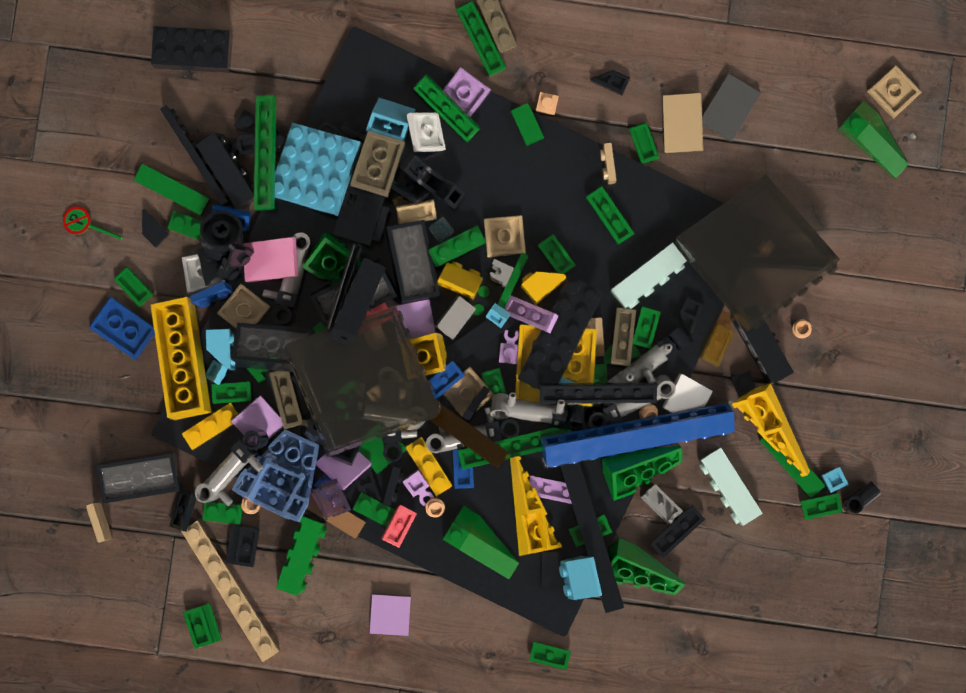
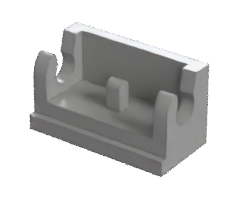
[490,259,514,289]
[434,296,476,339]
[640,484,683,524]

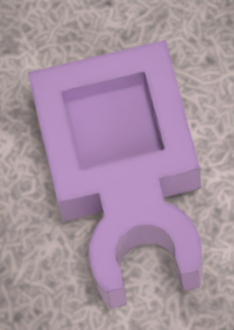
[499,330,519,364]
[402,470,434,506]

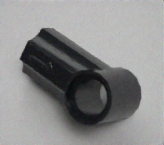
[842,481,881,514]

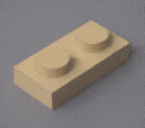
[600,143,616,184]

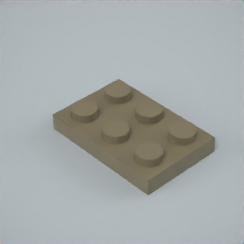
[350,131,405,197]

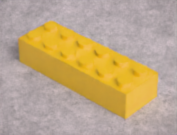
[151,297,212,420]

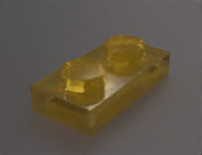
[700,324,735,367]

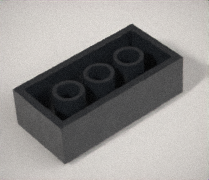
[151,26,233,73]

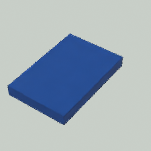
[88,296,155,360]

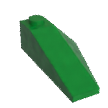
[838,100,908,179]
[302,231,363,281]
[602,445,682,501]
[443,506,519,579]
[608,538,685,595]

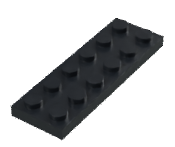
[518,275,604,390]

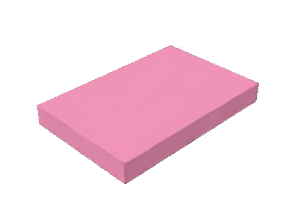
[243,237,298,282]

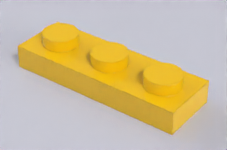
[182,403,238,450]
[405,437,452,496]

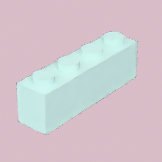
[611,243,687,309]
[699,448,763,526]

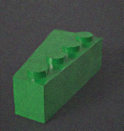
[276,515,328,596]

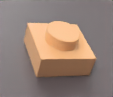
[536,92,559,116]

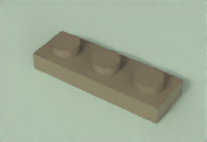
[477,0,517,54]
[611,308,636,367]
[269,371,302,430]

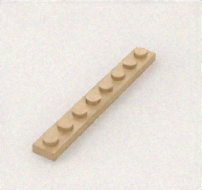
[181,520,279,662]

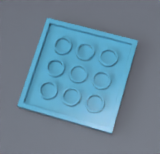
[275,123,362,216]

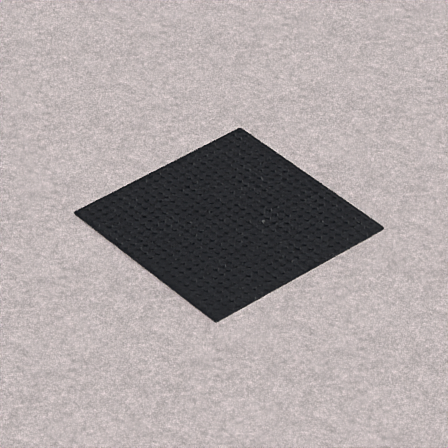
[152,27,763,636]

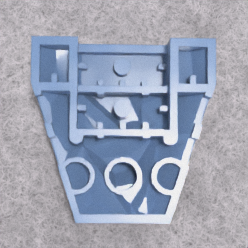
[232,430,319,522]

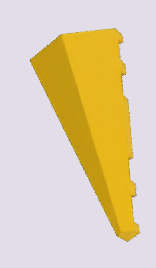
[732,383,810,477]
[510,456,562,556]

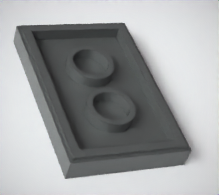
[702,74,761,142]

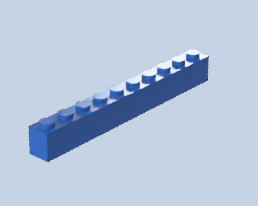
[541,403,735,467]

